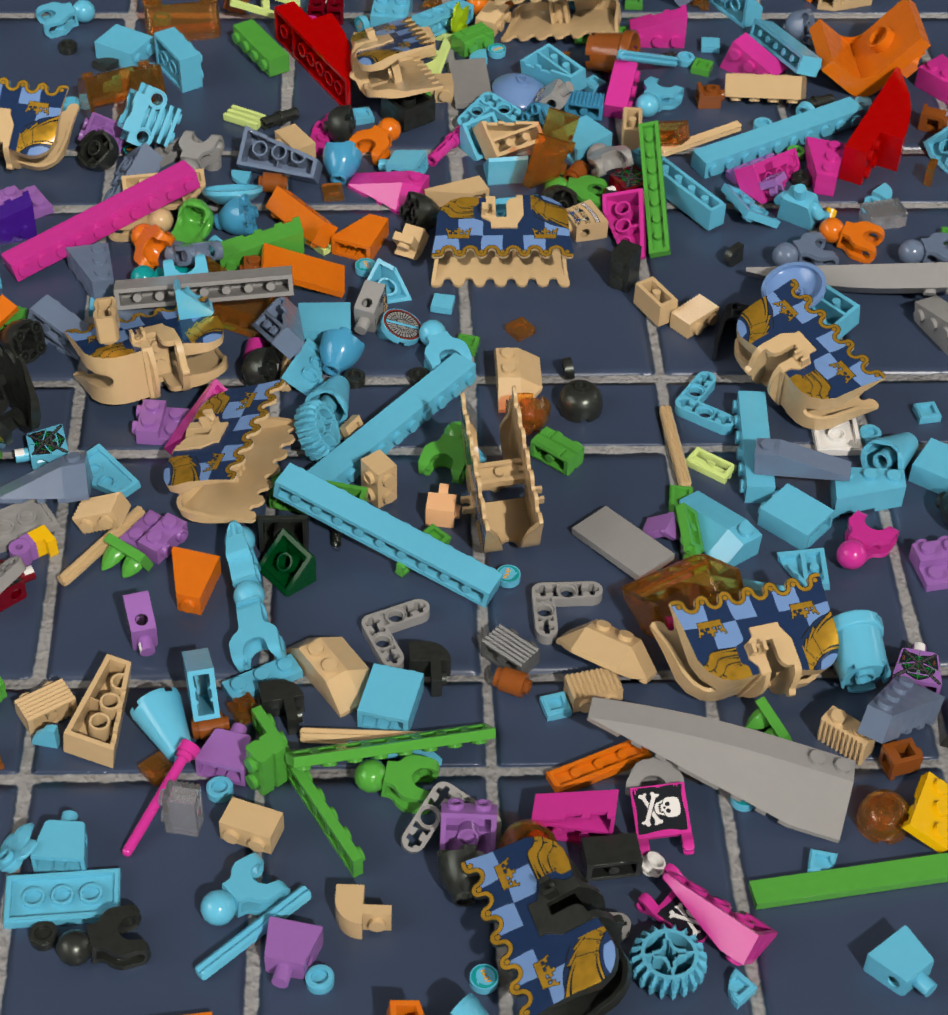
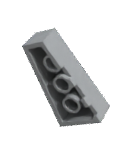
[913,295,948,356]

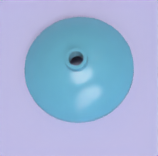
[201,184,263,205]

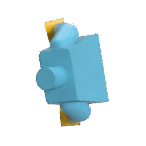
[774,184,837,231]

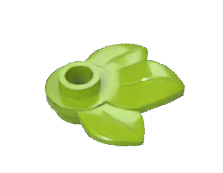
[450,2,469,33]

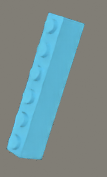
[749,18,822,77]
[632,147,726,231]
[732,391,776,503]

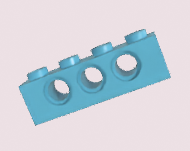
[410,0,474,37]

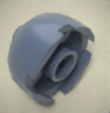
[783,8,815,46]

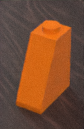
[331,214,389,260]
[172,546,221,615]

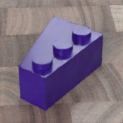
[0,190,37,245]

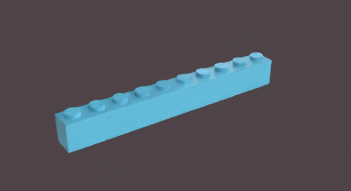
[690,97,864,179]
[307,352,476,484]
[273,463,503,608]

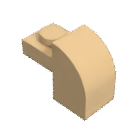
[392,223,429,260]
[335,884,392,940]

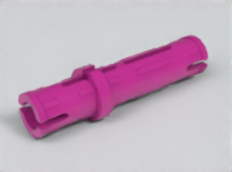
[427,125,460,167]

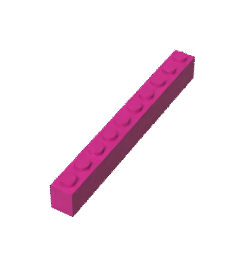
[1,160,200,282]

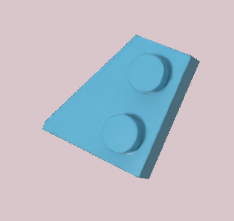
[777,548,830,590]

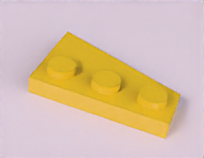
[902,771,948,854]

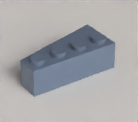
[236,125,323,184]

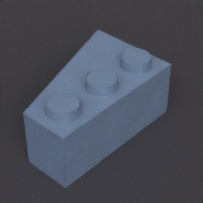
[65,243,114,301]
[252,296,305,360]

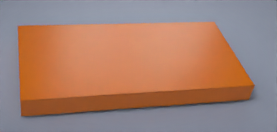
[261,243,345,298]

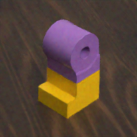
[8,524,59,567]

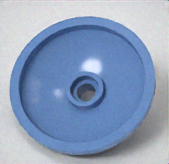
[491,73,544,111]
[761,262,827,309]

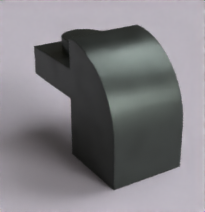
[409,641,451,697]
[258,679,305,735]

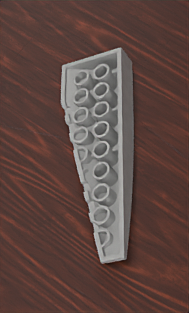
[746,262,948,296]
[587,697,856,843]

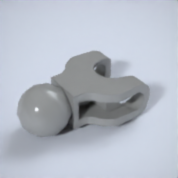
[178,130,225,169]
[587,143,634,178]
[625,754,685,797]

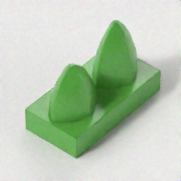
[101,533,154,578]
[746,696,792,741]

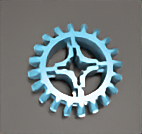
[294,399,342,462]
[629,923,707,1000]

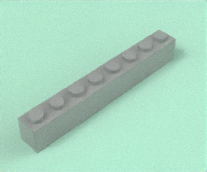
[113,265,294,310]

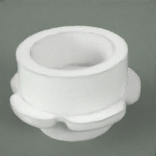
[641,851,666,878]

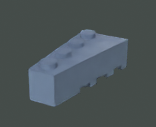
[857,675,945,744]

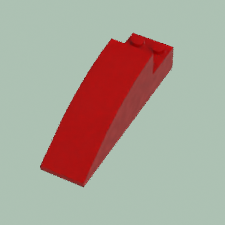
[274,1,352,108]
[839,67,911,185]

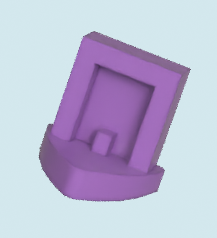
[642,511,681,541]

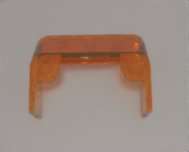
[142,0,221,43]
[78,59,167,112]
[522,107,580,189]
[622,554,744,639]

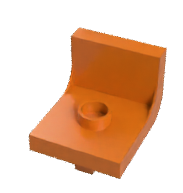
[809,0,931,97]

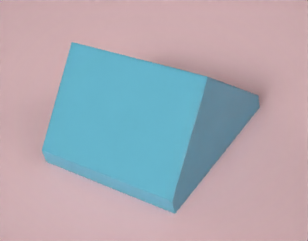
[459,111,498,162]
[483,155,528,185]

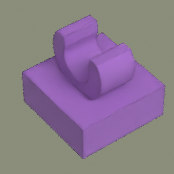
[759,171,787,197]

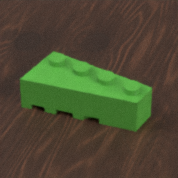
[218,216,304,271]

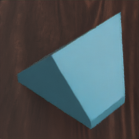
[367,258,412,304]
[173,279,214,320]

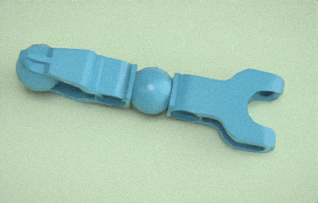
[224,520,286,673]

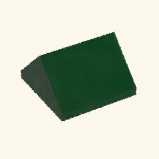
[259,528,316,597]

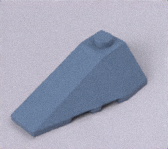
[103,142,163,201]
[754,438,852,481]
[0,452,93,504]

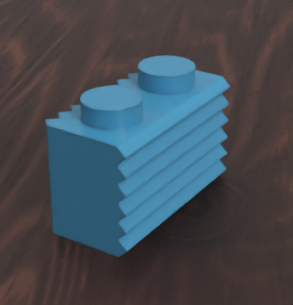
[564,90,606,121]

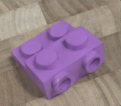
[77,111,125,155]
[0,185,54,219]
[132,399,190,446]
[119,510,188,565]
[909,535,948,592]
[440,798,497,853]

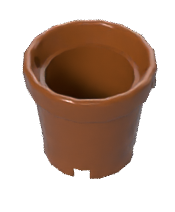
[585,30,640,74]

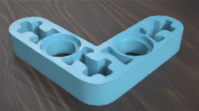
[457,92,524,126]
[674,371,735,435]

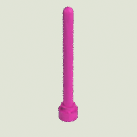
[122,739,200,857]

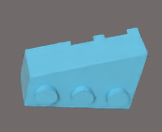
[811,285,860,339]
[829,467,906,519]

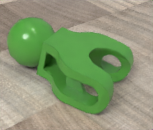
[544,175,608,210]
[418,421,466,485]
[354,754,440,815]

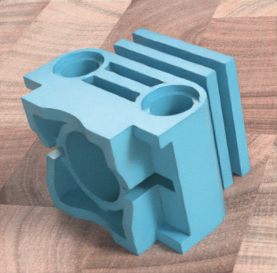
[116,82,182,147]

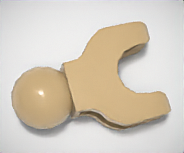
[108,207,173,242]

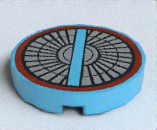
[380,308,422,346]

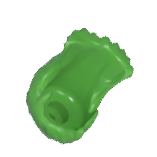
[171,197,214,243]

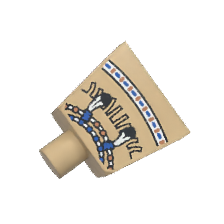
[566,199,609,242]

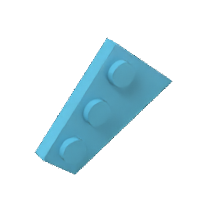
[721,183,781,229]
[281,338,324,396]
[87,443,141,497]

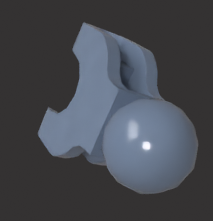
[772,232,839,266]
[898,232,948,263]
[164,240,223,266]

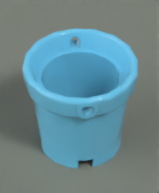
[832,610,891,693]

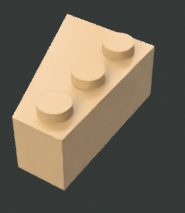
[472,121,546,160]

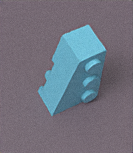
[520,43,587,91]

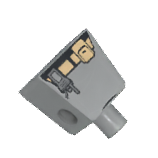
[532,78,574,111]
[354,279,388,335]

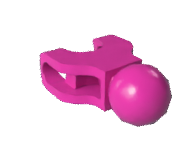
[836,510,900,570]

